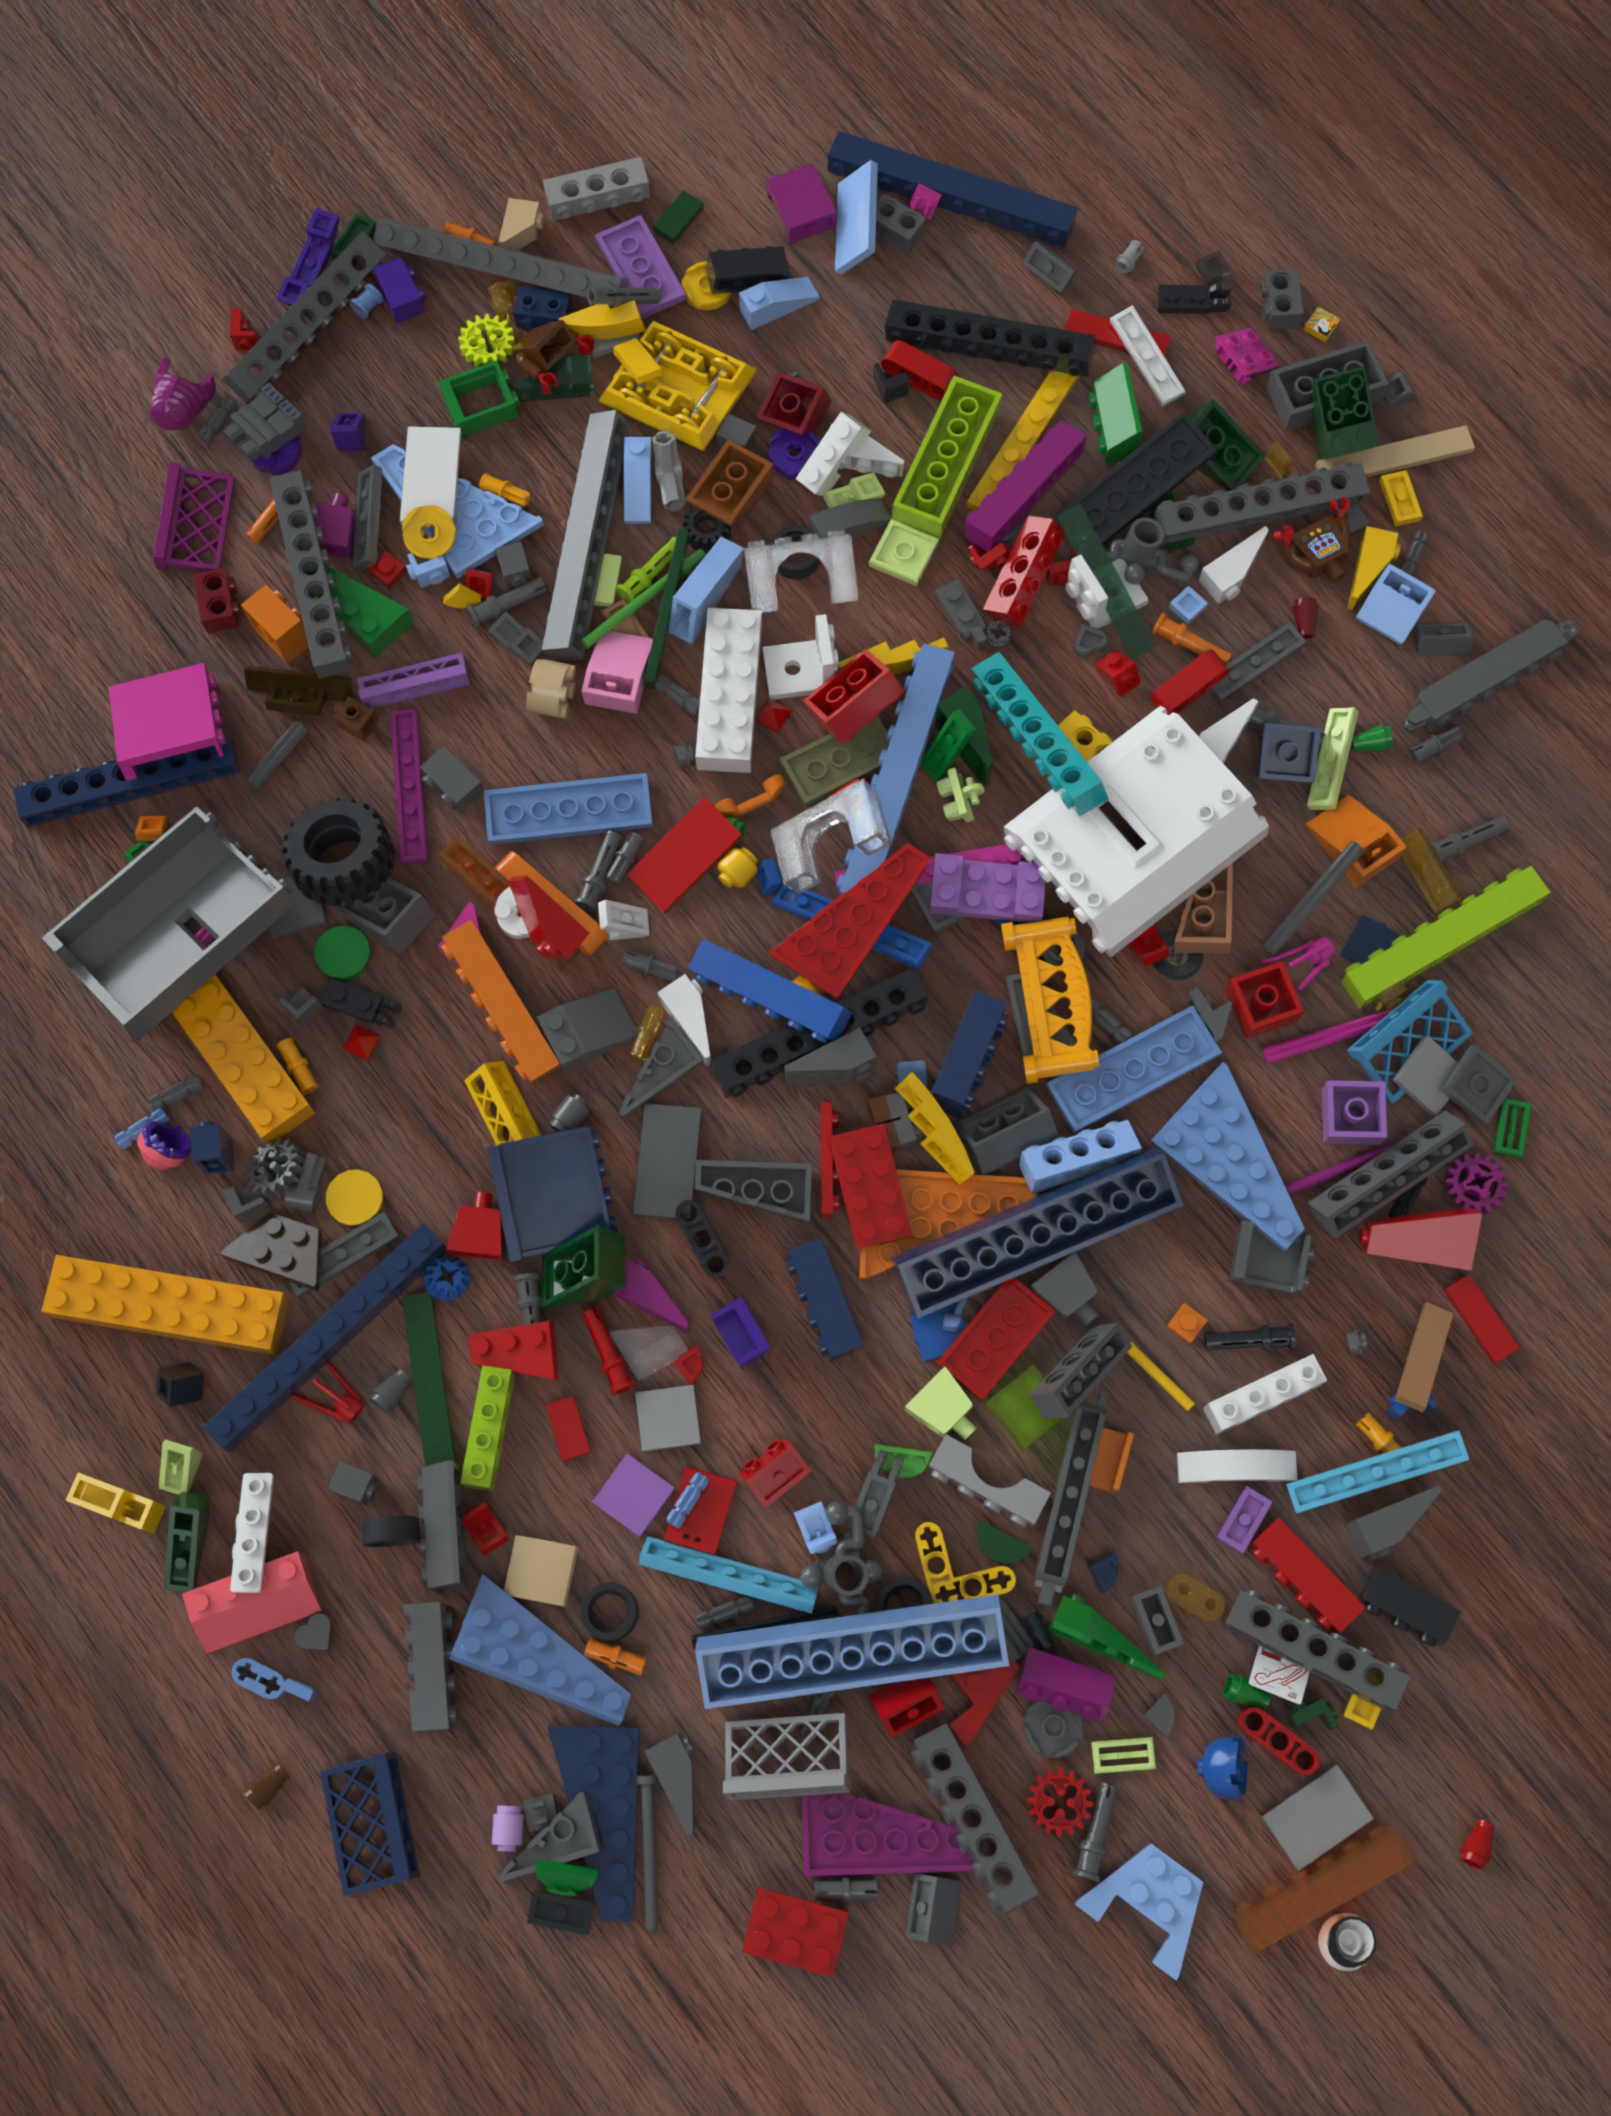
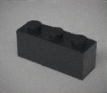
[705,246,790,294]
[1358,1566,1461,1647]

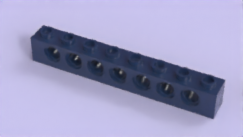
[13,733,241,828]

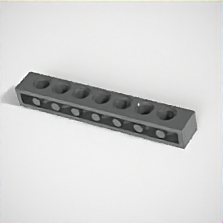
[222,231,385,403]
[1153,462,1370,545]
[269,470,353,679]

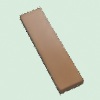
[1394,1302,1454,1412]

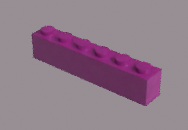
[964,420,1087,552]

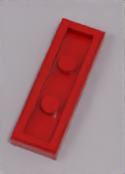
[1443,1274,1520,1365]

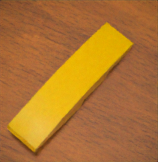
[837,637,949,675]
[895,1072,975,1185]

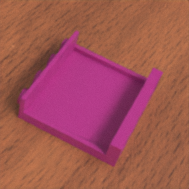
[109,663,226,781]

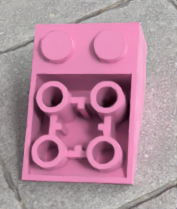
[581,631,653,714]

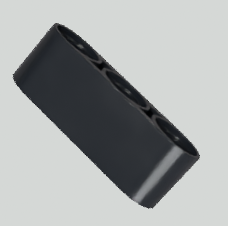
[675,1200,729,1278]

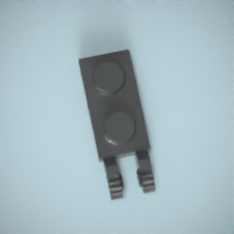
[847,1450,904,1539]

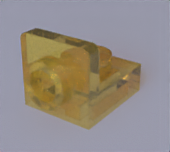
[488,279,516,325]

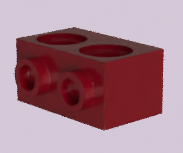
[193,568,241,633]

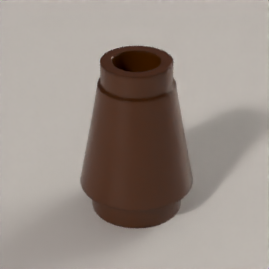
[242,1764,289,1810]

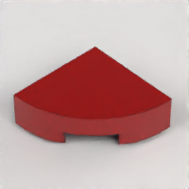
[674,1344,703,1385]

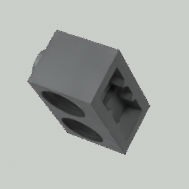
[876,193,926,255]
[1260,269,1304,330]

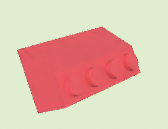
[182,1551,322,1654]

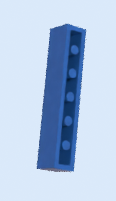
[688,939,852,1044]

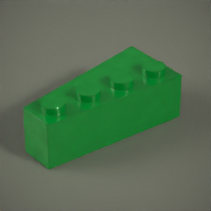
[308,566,414,658]

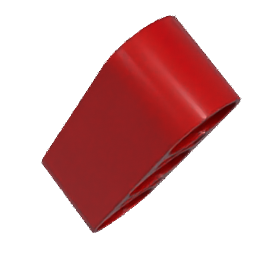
[881,340,958,401]
[1150,649,1229,715]
[1236,1707,1320,1775]

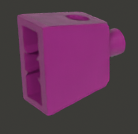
[303,493,355,560]

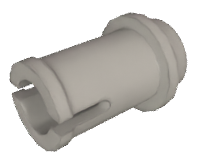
[1115,240,1145,274]

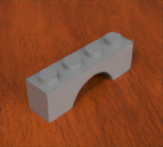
[928,1434,1051,1528]

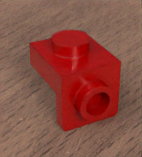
[968,542,1012,571]
[1046,546,1081,586]
[1095,650,1140,697]
[1129,924,1170,967]
[460,1502,509,1557]

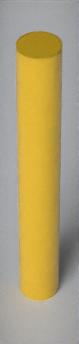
[1127,1341,1195,1412]

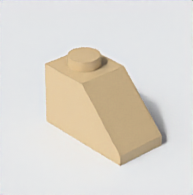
[499,198,544,251]

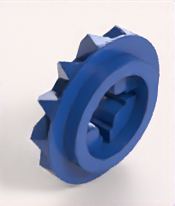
[424,1255,470,1301]

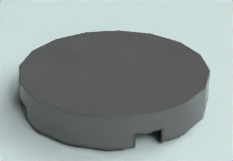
[1022,1701,1084,1758]

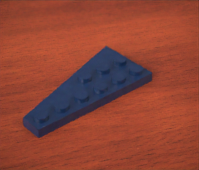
[547,1726,640,1921]

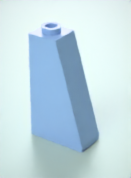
[669,537,744,644]

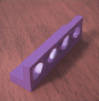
[357,653,470,708]

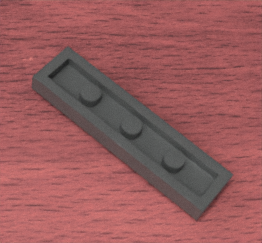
[352,464,383,572]
[1209,622,1307,704]
[288,1212,400,1298]

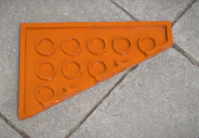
[859,1169,1038,1280]

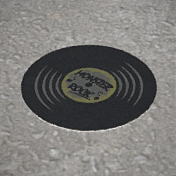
[1153,931,1203,981]

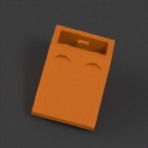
[1305,795,1407,888]

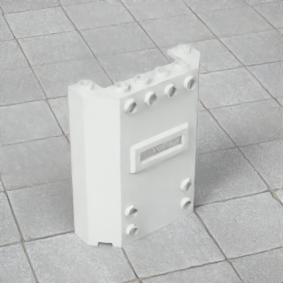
[1004,706,1269,958]

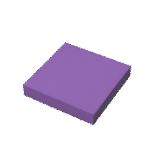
[592,1454,675,1538]

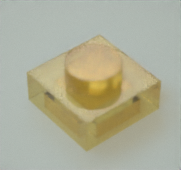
[1372,981,1407,1011]

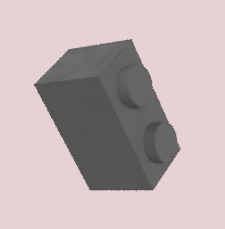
[420,746,484,813]
[1128,1586,1184,1656]

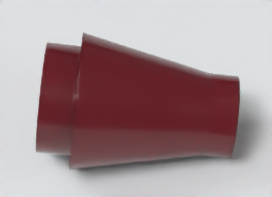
[1292,597,1319,639]

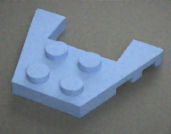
[1074,1843,1203,1980]

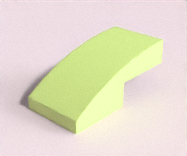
[824,472,885,508]

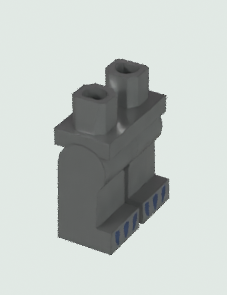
[223,382,306,462]

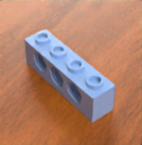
[1019,1120,1142,1194]

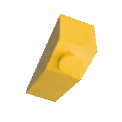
[1347,526,1401,610]

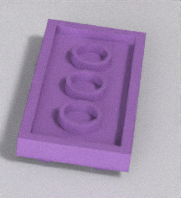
[595,215,686,319]

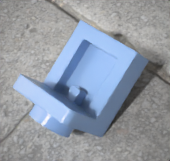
[406,553,450,588]
[794,1502,838,1554]

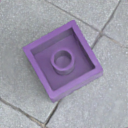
[1322,1081,1387,1145]

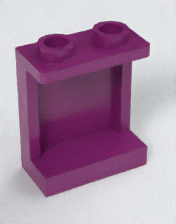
[766,164,837,244]

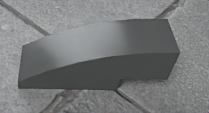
[810,498,892,548]

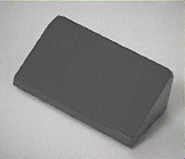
[1414,623,1474,656]

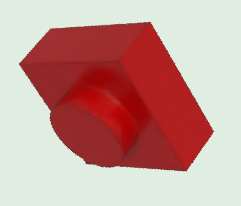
[368,551,407,589]

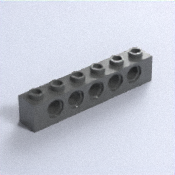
[1308,1110,1473,1239]
[1223,1590,1411,1714]
[910,1723,1039,1917]

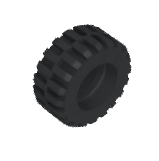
[282,798,395,906]

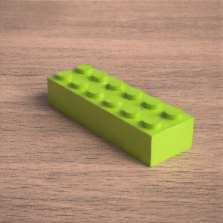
[892,376,1002,539]

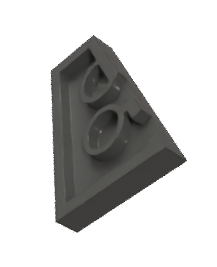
[1005,974,1076,1059]

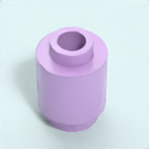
[492,1805,524,1851]

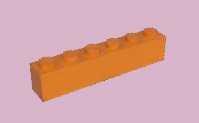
[440,920,560,1084]

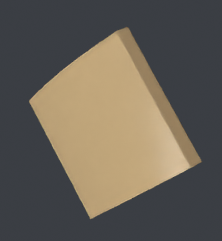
[504,1535,578,1607]

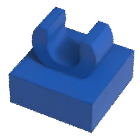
[756,858,790,896]

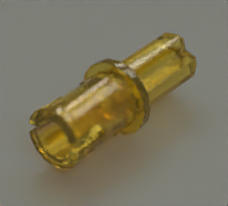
[629,1004,664,1061]

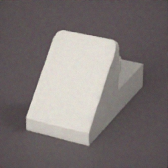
[598,899,650,940]

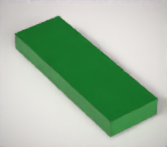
[920,709,976,782]

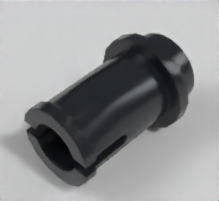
[1021,1610,1055,1651]

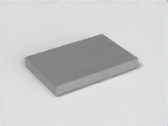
[1261,1765,1374,1871]

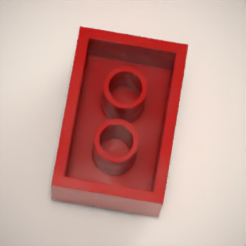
[803,648,905,745]
[742,1886,849,1977]

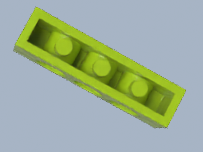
[460,1366,516,1492]

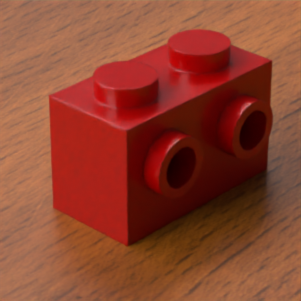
[868,1677,945,1738]

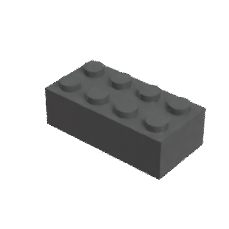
[1266,340,1389,431]

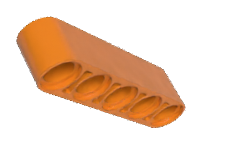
[492,851,610,957]

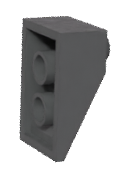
[333,877,436,955]
[536,988,640,1074]
[784,1027,877,1087]
[1344,1486,1441,1561]

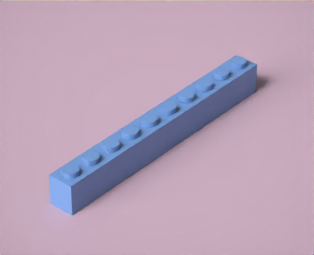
[836,643,955,895]

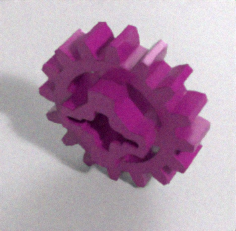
[1443,1152,1509,1215]

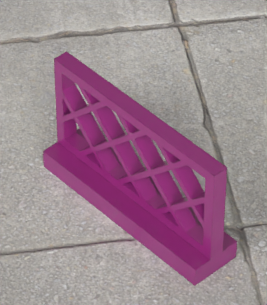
[153,461,235,572]

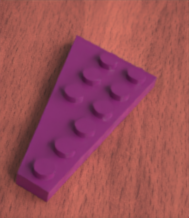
[802,1793,989,1876]

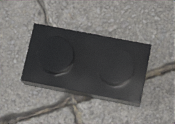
[527,1890,595,1935]

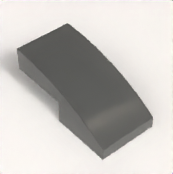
[487,611,543,665]

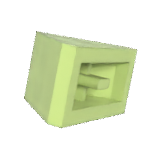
[158,1439,203,1495]

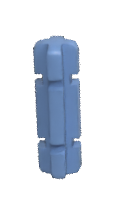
[114,1108,169,1149]
[667,1472,709,1528]

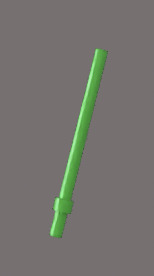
[581,549,706,649]

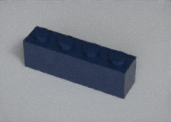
[785,1237,863,1362]

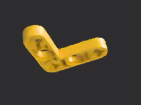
[915,1522,1016,1604]

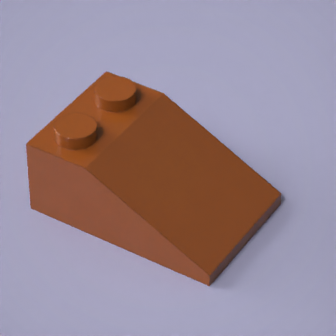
[686,439,773,526]

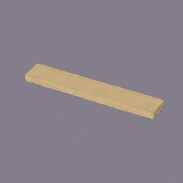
[1315,425,1475,486]

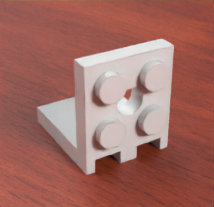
[1066,555,1149,629]
[762,614,838,700]

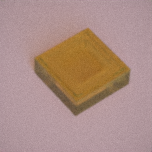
[1266,441,1293,478]

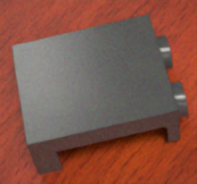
[1228,1220,1315,1296]

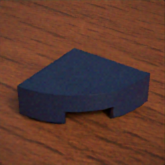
[1088,1553,1118,1594]

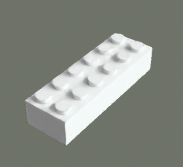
[695,608,762,773]

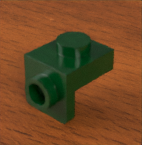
[1286,1698,1338,1730]

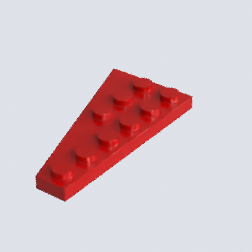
[767,843,932,1000]

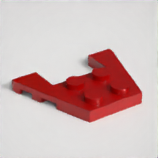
[948,1659,1020,1747]

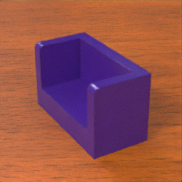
[711,1297,771,1370]

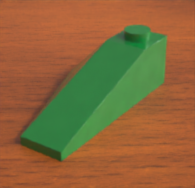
[1048,1593,1165,1681]

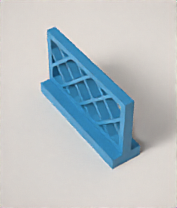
[1347,980,1473,1104]

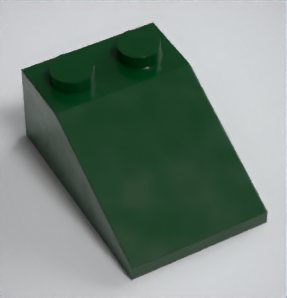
[1189,399,1266,491]
[935,687,993,787]
[542,1225,626,1309]

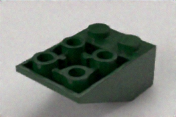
[1313,366,1379,460]

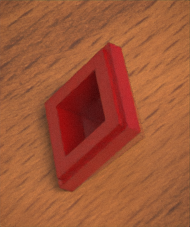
[465,568,493,599]
[755,698,792,733]
[342,1024,381,1061]

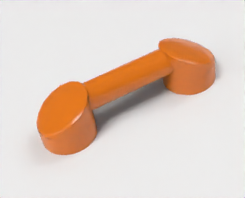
[715,774,786,818]

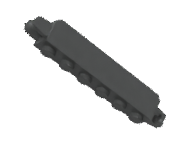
[1402,619,1579,733]
[1033,1387,1108,1607]

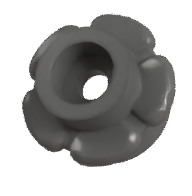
[673,741,694,768]
[1346,1328,1368,1357]

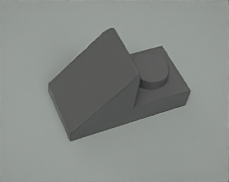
[1185,987,1232,1045]

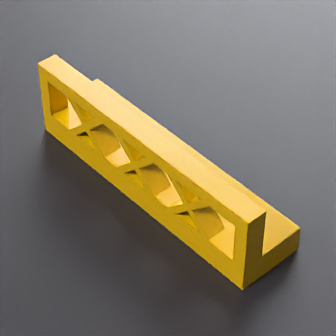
[464,1061,541,1144]

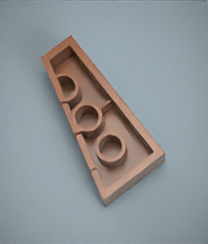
[1174,863,1233,954]

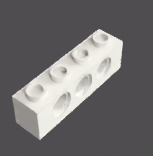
[1203,1354,1327,1435]

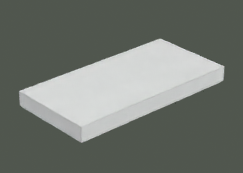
[400,427,462,526]

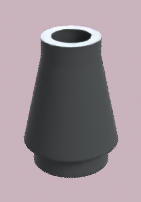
[369,1368,412,1413]

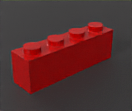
[1249,1517,1366,1634]

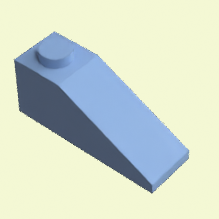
[739,277,820,331]
[624,437,653,524]

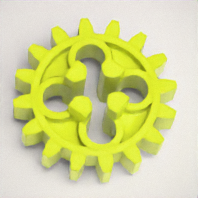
[458,314,516,368]

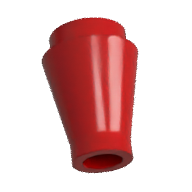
[1459,1819,1495,1870]

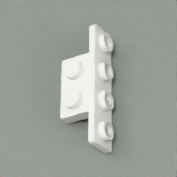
[230,1473,274,1593]

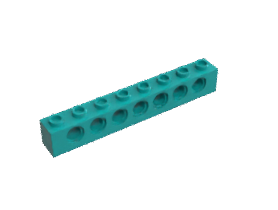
[971,652,1108,817]

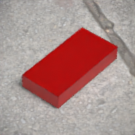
[546,1396,591,1462]

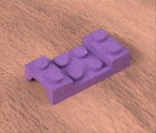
[930,853,1045,923]

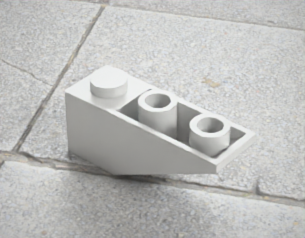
[830,424,904,477]

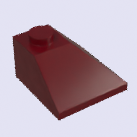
[756,371,832,436]

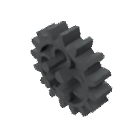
[244,1138,305,1200]

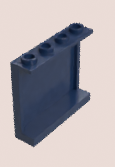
[487,1125,618,1262]

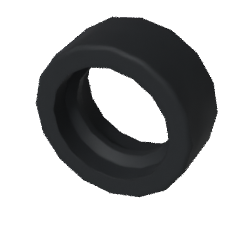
[771,525,821,579]
[361,1516,420,1547]
[876,1577,933,1612]
[581,1583,639,1642]

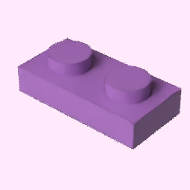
[1216,1486,1272,1554]

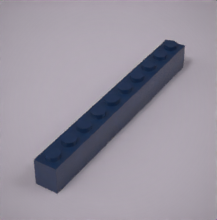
[828,131,1078,247]
[203,1223,447,1453]

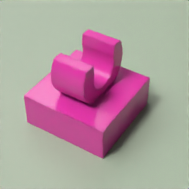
[908,183,942,221]

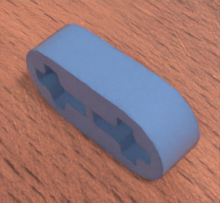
[231,1658,287,1700]

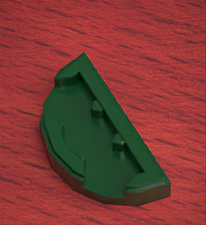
[976,1520,1033,1565]

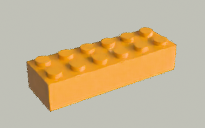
[172,975,315,1144]

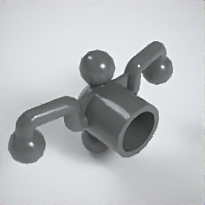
[1076,518,1200,585]
[800,1501,883,1614]

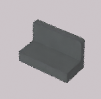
[905,1873,961,1946]

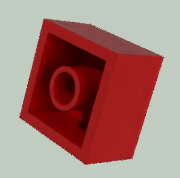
[1225,961,1304,1039]

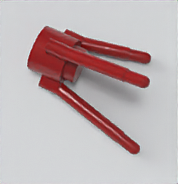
[291,1361,365,1423]

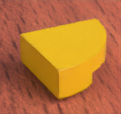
[443,583,481,608]

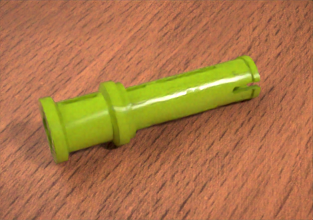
[615,537,676,603]

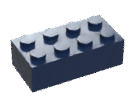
[931,990,1009,1119]

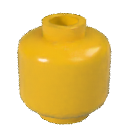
[717,847,758,888]

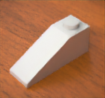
[1199,526,1269,604]
[1199,698,1259,764]
[657,974,711,1066]

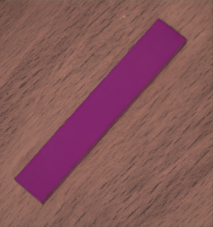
[390,708,429,865]

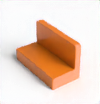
[1089,1428,1134,1494]

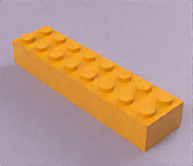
[41,1255,290,1355]

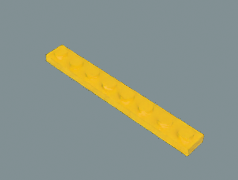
[966,353,1080,511]

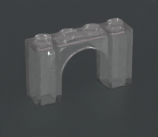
[743,530,859,613]
[770,779,892,894]

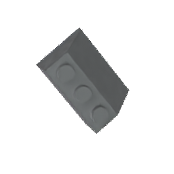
[952,1086,1059,1175]

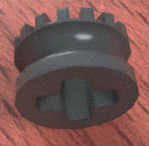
[986,620,1011,648]

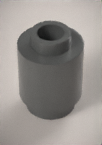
[549,1094,590,1132]

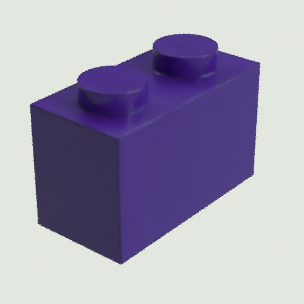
[373,257,426,323]

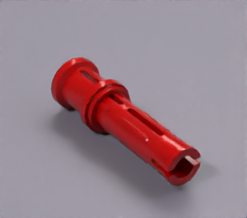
[582,1307,636,1396]

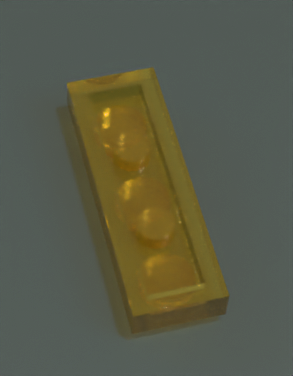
[1401,828,1462,914]

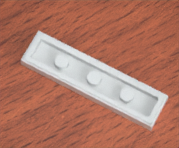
[1110,305,1186,408]

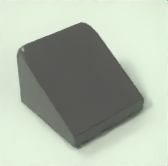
[1384,371,1417,408]

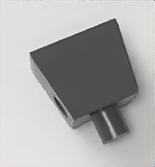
[1030,1252,1099,1326]

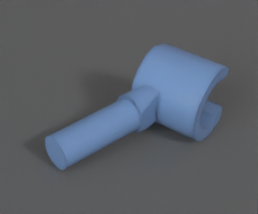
[942,1297,968,1332]

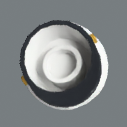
[1318,1913,1377,1971]

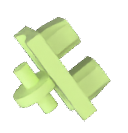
[936,768,985,823]

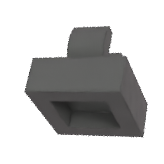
[523,1794,558,1832]

